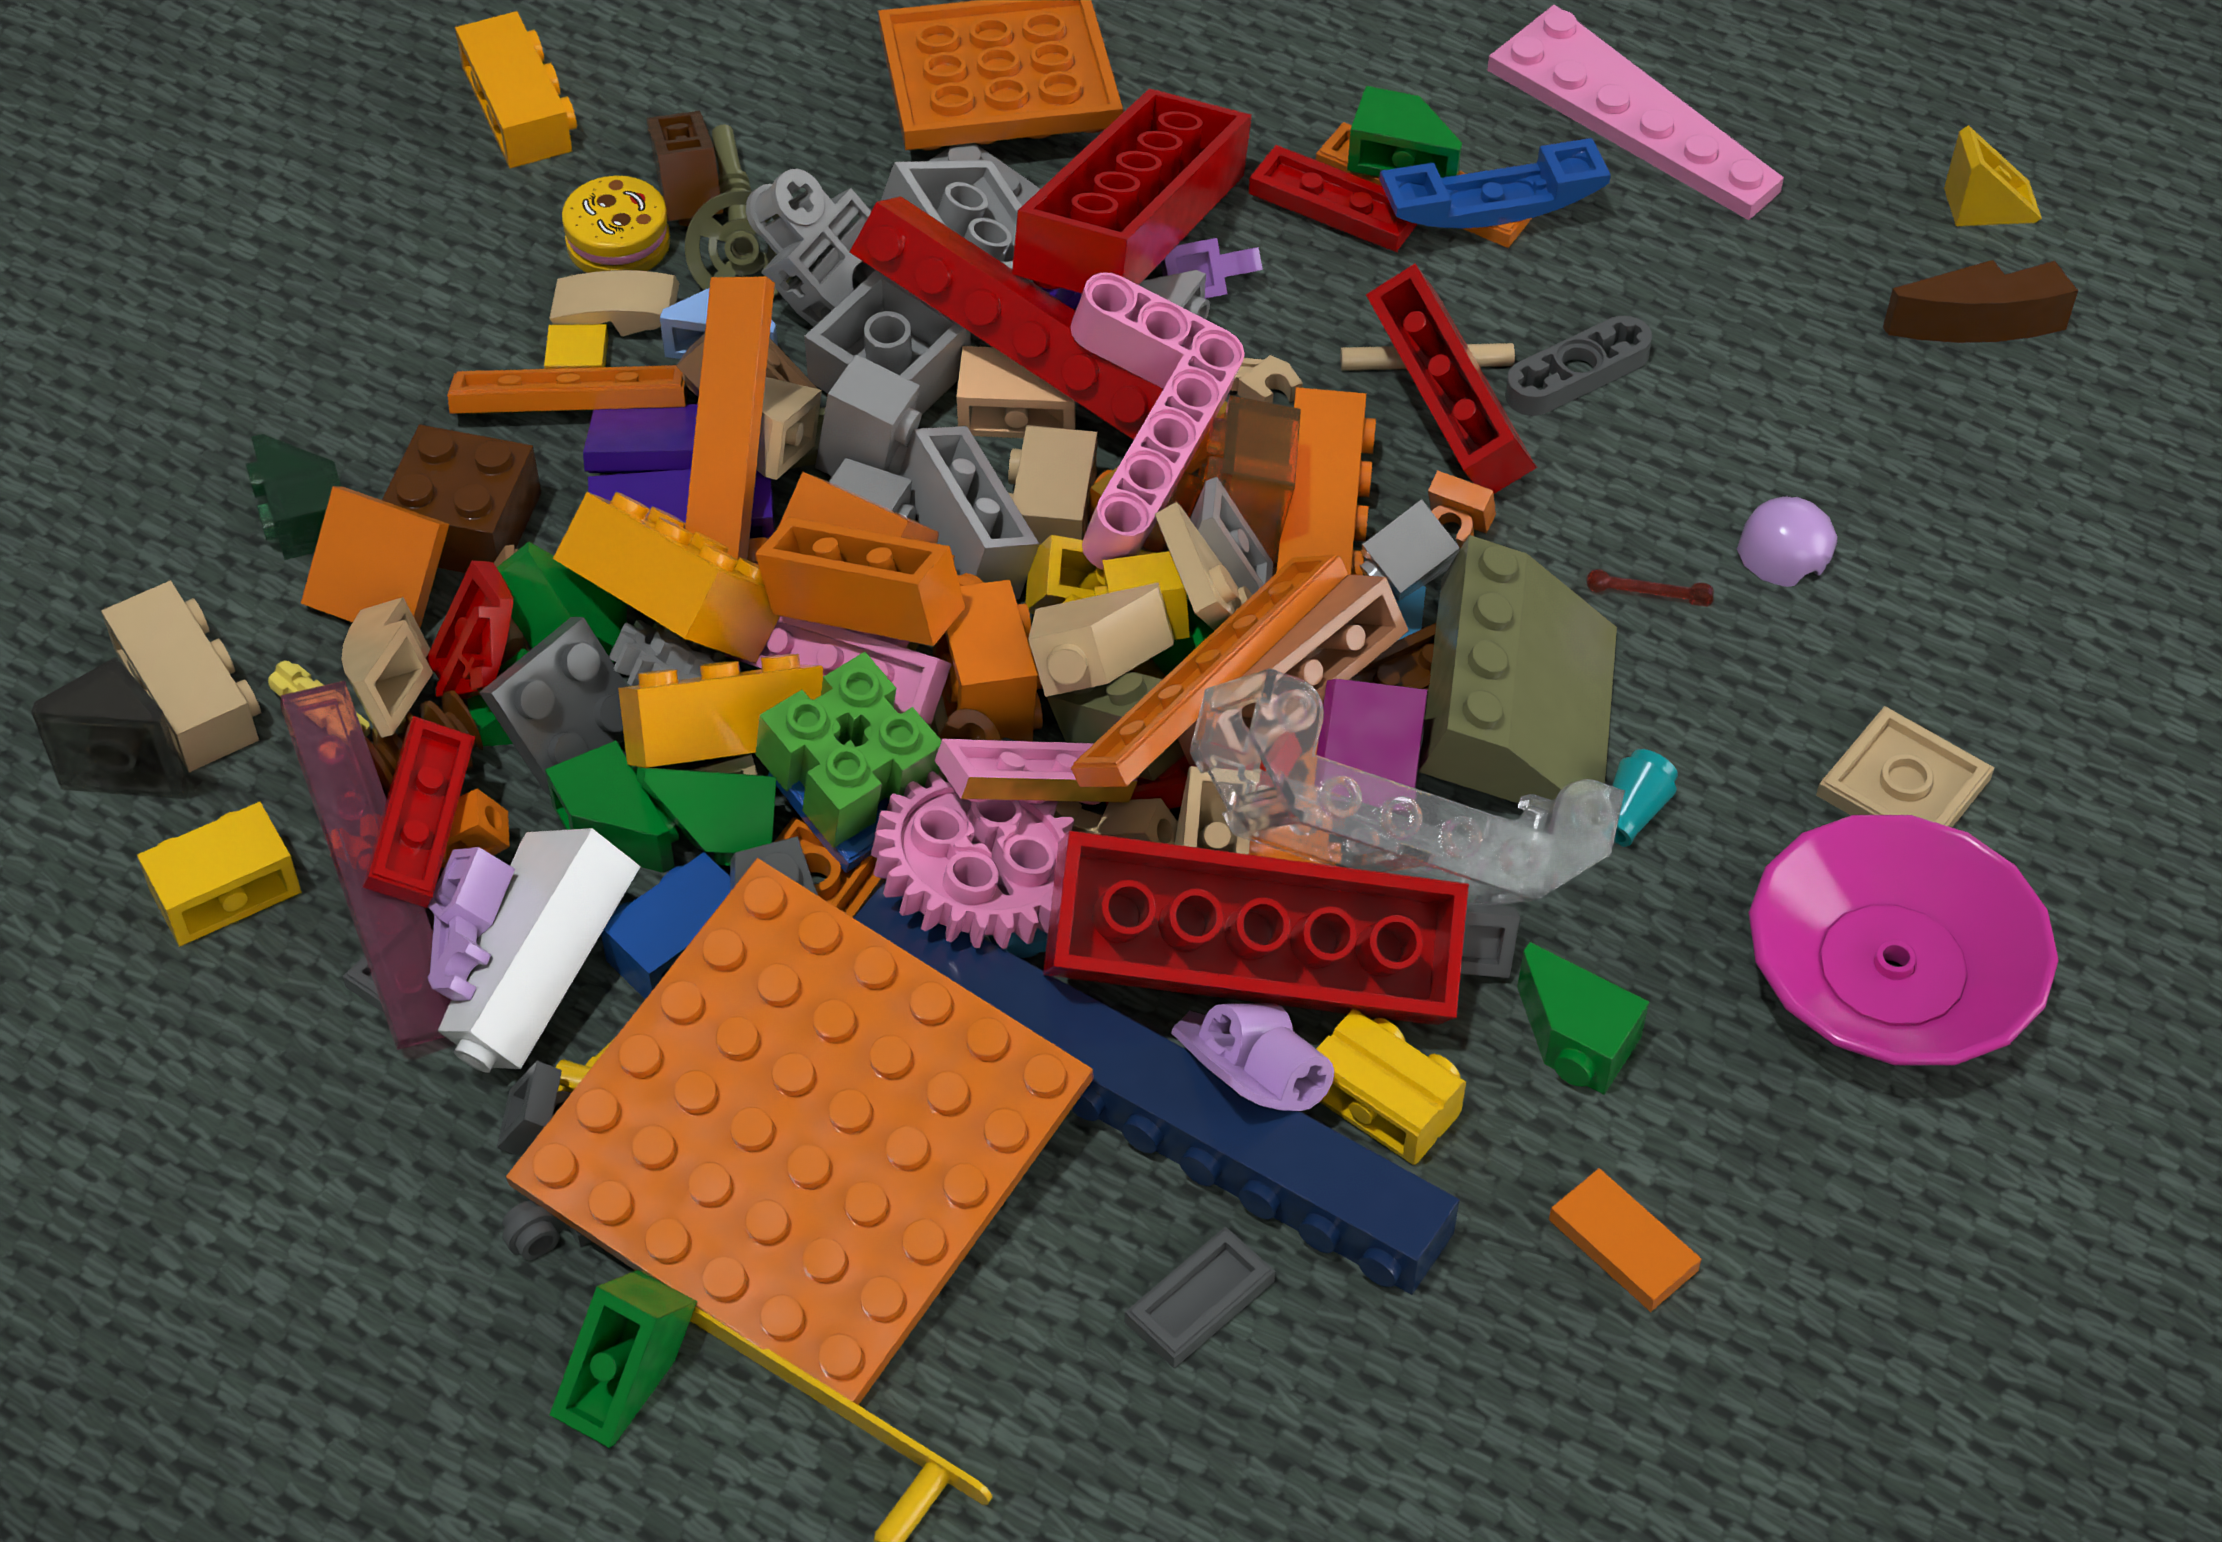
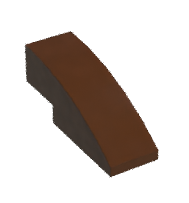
[1883,260,2078,343]

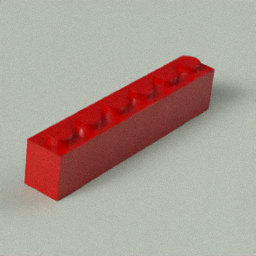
[850,196,1163,440]

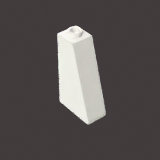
[438,828,641,1073]

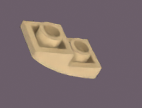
[549,270,679,336]

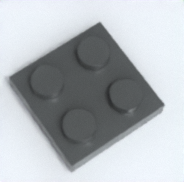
[479,617,628,795]

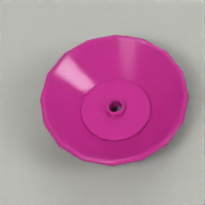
[1748,815,2059,1065]

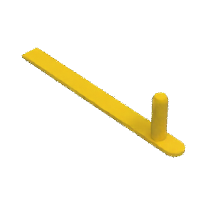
[690,1306,992,1542]

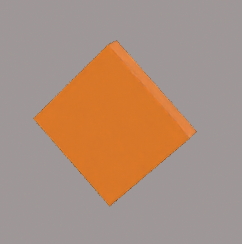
[301,486,450,628]

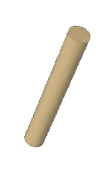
[1340,343,1515,371]

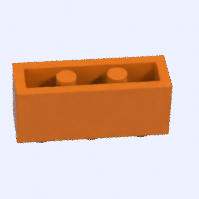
[755,517,965,646]

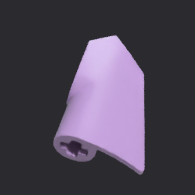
[1171,1003,1334,1111]

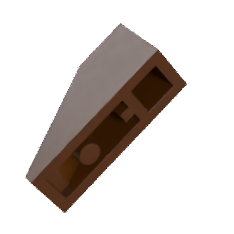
[646,111,723,226]

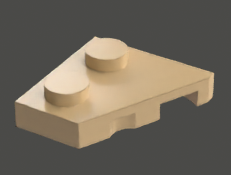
[1155,502,1252,631]

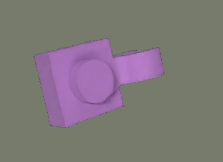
[1160,238,1263,299]

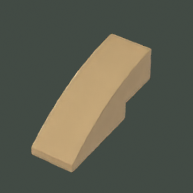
[341,597,433,738]

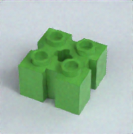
[756,652,942,848]

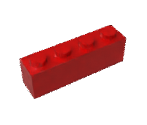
[1366,263,1537,494]

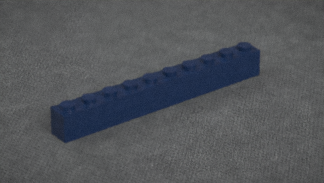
[854,884,1460,1295]

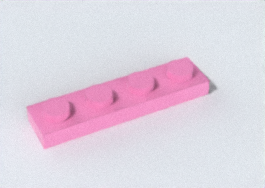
[725,616,951,724]

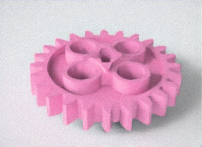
[871,771,1074,949]

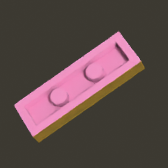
[934,739,1138,805]

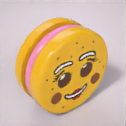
[562,176,670,273]

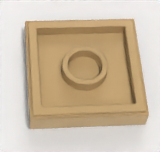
[1816,706,1994,827]

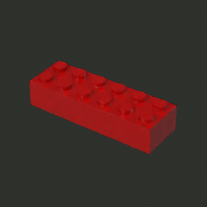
[1012,88,1252,293]
[1043,831,1469,1025]

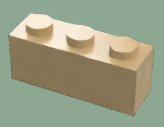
[101,580,261,772]

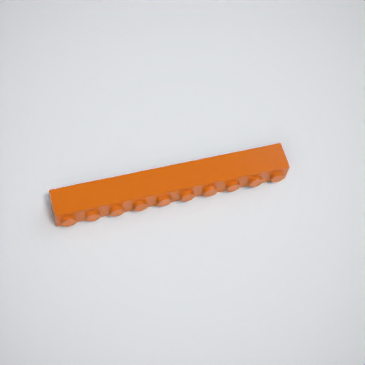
[1249,387,1376,866]

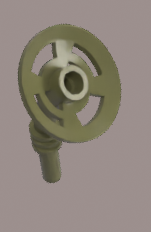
[685,124,791,296]

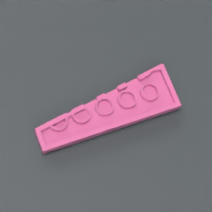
[1487,5,1784,220]

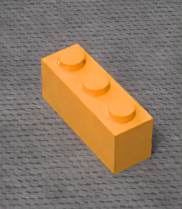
[455,11,577,169]
[618,654,823,768]

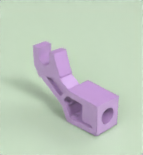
[427,847,515,1001]

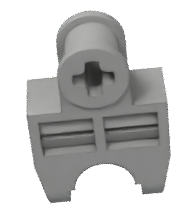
[746,169,875,327]

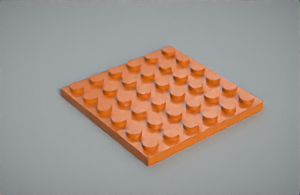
[506,858,1093,1405]

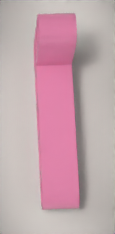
[1070,273,1245,570]

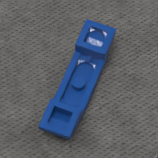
[1379,138,1611,228]

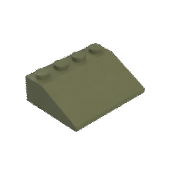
[1419,535,1617,826]

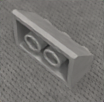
[881,160,1042,288]

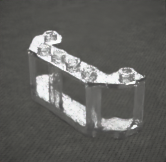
[1190,668,1625,906]

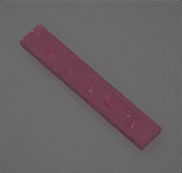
[280,681,451,1050]

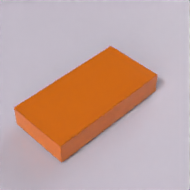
[1549,1168,1702,1312]

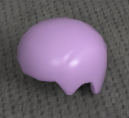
[1737,496,1837,587]

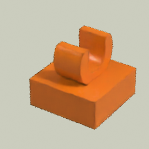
[1428,470,1496,549]

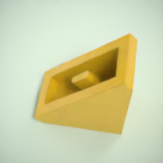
[1944,125,2042,226]

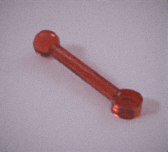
[1586,569,1714,607]

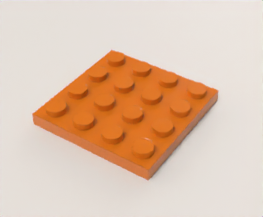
[878,0,1123,150]

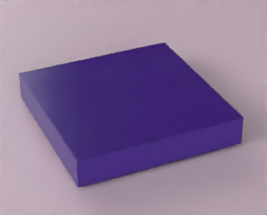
[583,404,698,473]

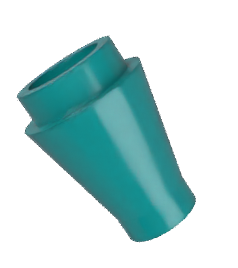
[1597,749,1678,847]

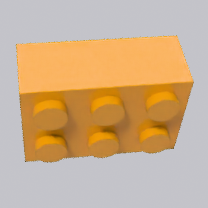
[553,492,780,664]

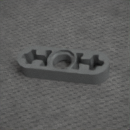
[1505,316,1652,416]

